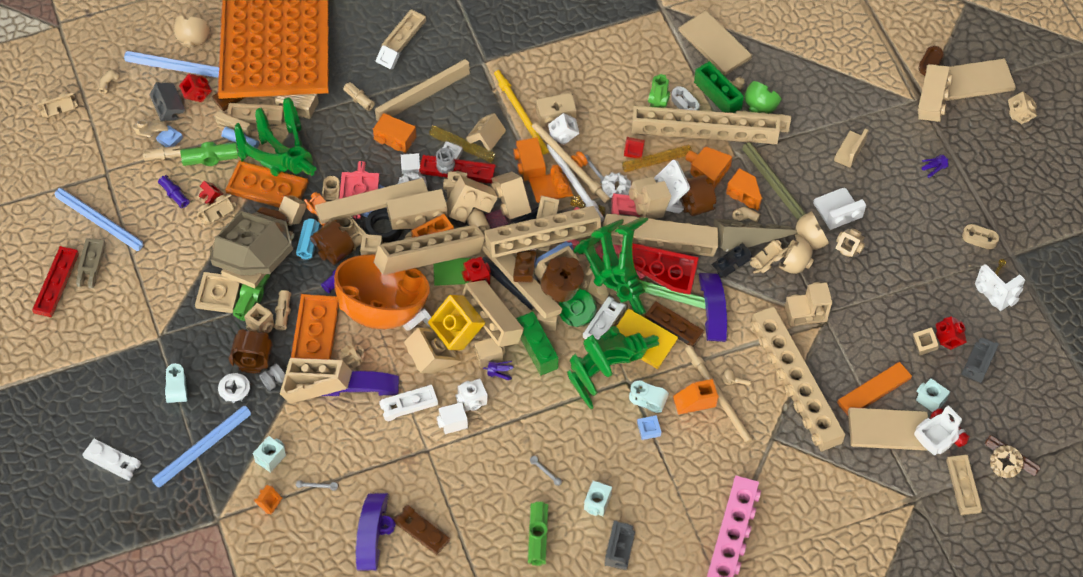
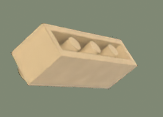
[462,280,523,347]

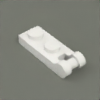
[583,296,626,340]
[379,385,438,421]
[83,439,141,480]

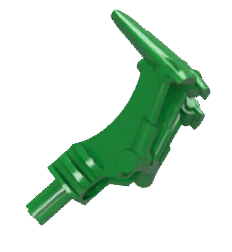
[234,97,317,176]
[574,217,649,315]
[567,326,659,410]

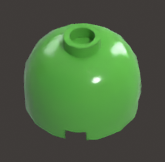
[745,81,782,114]

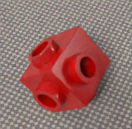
[179,73,212,103]
[462,257,491,285]
[936,316,967,350]

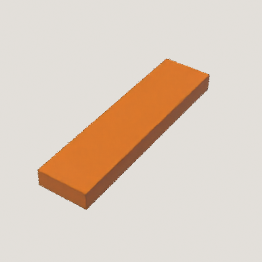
[837,362,912,416]

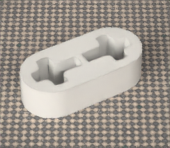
[671,87,699,111]

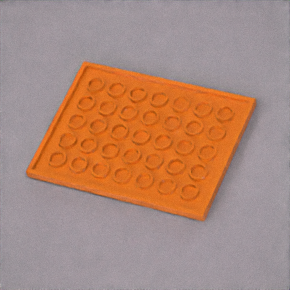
[218,0,328,99]

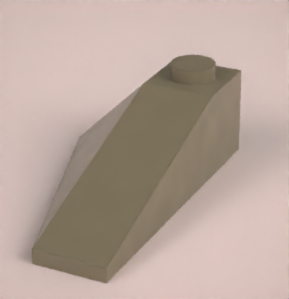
[714,219,797,252]

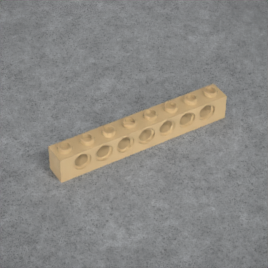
[632,106,780,144]
[750,306,845,452]

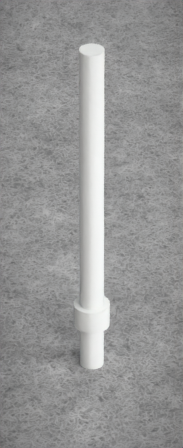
[547,144,604,222]

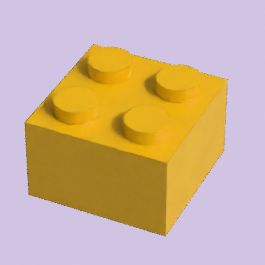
[427,295,485,350]

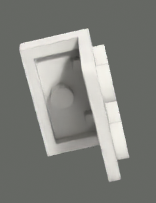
[654,160,690,213]
[814,188,866,230]
[975,264,1025,311]

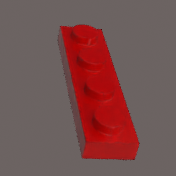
[419,155,495,184]
[32,246,79,318]

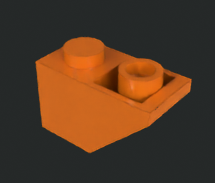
[726,168,762,211]
[673,379,718,415]

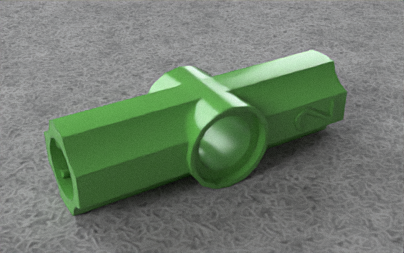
[648,74,670,108]
[180,142,238,166]
[233,274,270,321]
[528,502,548,566]

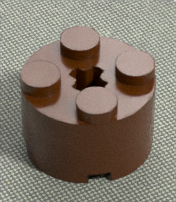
[682,174,716,217]
[310,220,354,265]
[541,257,584,302]
[229,329,273,373]

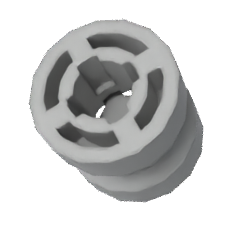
[436,148,455,173]
[259,364,285,391]

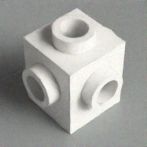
[548,113,579,145]
[456,379,487,412]

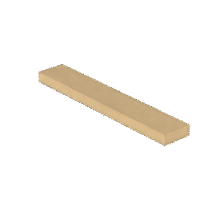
[375,59,470,121]
[315,178,428,224]
[482,242,562,319]

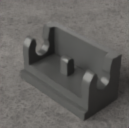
[150,82,185,122]
[961,338,999,383]
[604,520,635,570]

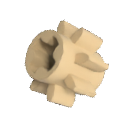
[340,342,365,368]

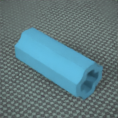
[296,219,320,259]

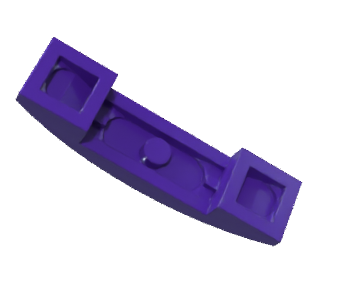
[699,273,727,342]
[322,371,399,396]
[356,493,389,571]

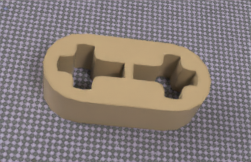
[962,224,999,249]

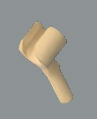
[723,370,751,386]

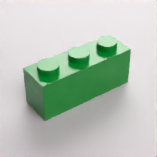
[694,61,744,113]
[516,311,558,376]

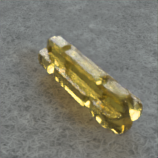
[570,195,606,216]

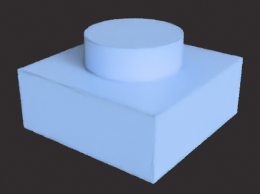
[156,125,183,147]
[637,415,662,440]

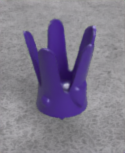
[921,154,949,178]
[483,360,513,380]

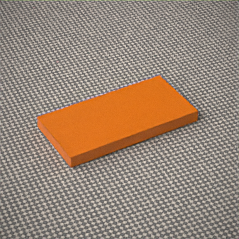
[225,161,309,208]
[291,294,339,360]

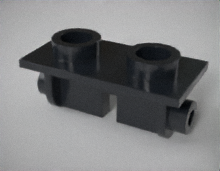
[711,243,752,278]

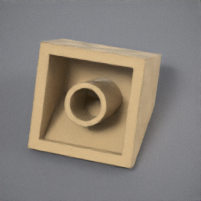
[404,327,461,374]

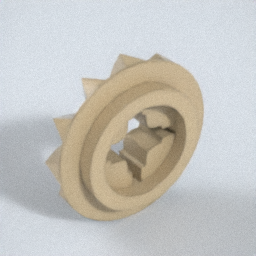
[990,446,1023,478]

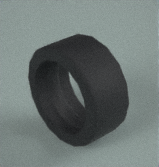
[365,208,402,243]

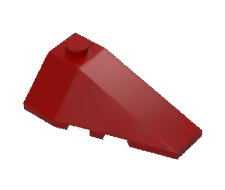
[632,243,699,295]

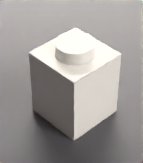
[436,402,468,434]

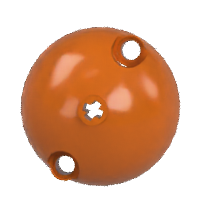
[334,254,430,330]

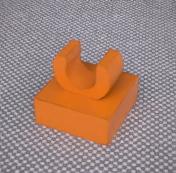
[254,485,282,514]

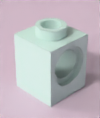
[916,378,950,412]
[253,436,286,473]
[584,481,612,516]

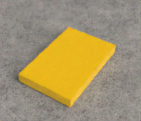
[616,308,678,369]

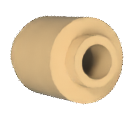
[467,208,490,235]

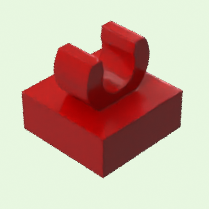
[624,137,645,160]
[199,181,224,205]

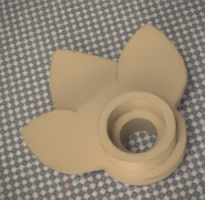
[133,120,168,137]

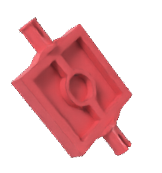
[339,161,380,219]

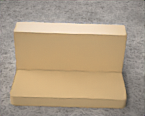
[466,113,506,151]
[834,129,869,168]

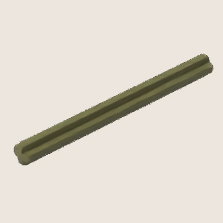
[742,142,806,220]

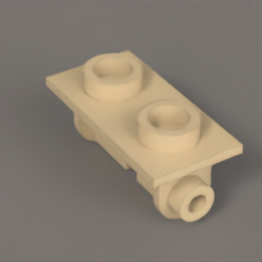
[38,92,78,118]
[197,194,237,225]
[750,240,788,273]

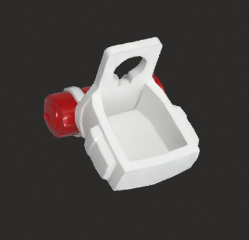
[914,406,970,455]

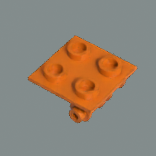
[529,165,573,203]

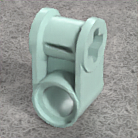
[165,363,187,403]
[629,381,669,413]

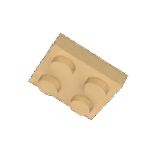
[195,272,242,313]

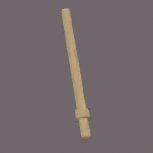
[532,122,611,204]
[685,345,753,444]

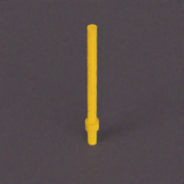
[494,70,549,155]

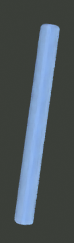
[124,51,219,78]
[55,188,144,251]
[152,406,251,487]

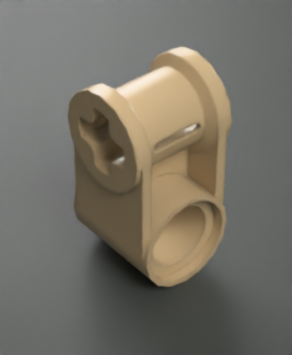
[322,176,340,202]
[337,216,366,251]

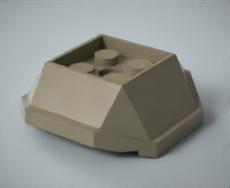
[210,211,293,275]

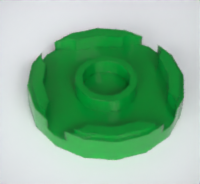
[559,289,597,327]

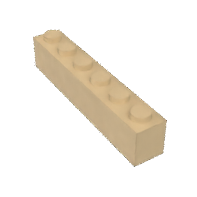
[603,214,718,257]
[374,224,485,275]

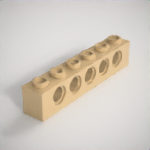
[484,206,601,258]

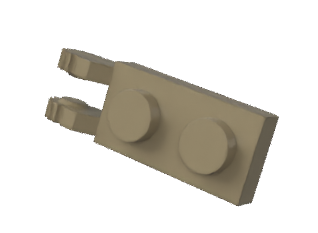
[76,238,106,288]

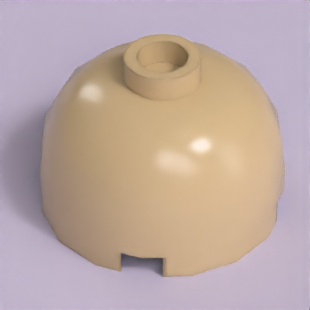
[174,16,210,48]
[794,211,829,250]
[778,235,814,274]

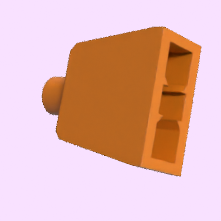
[685,147,732,189]

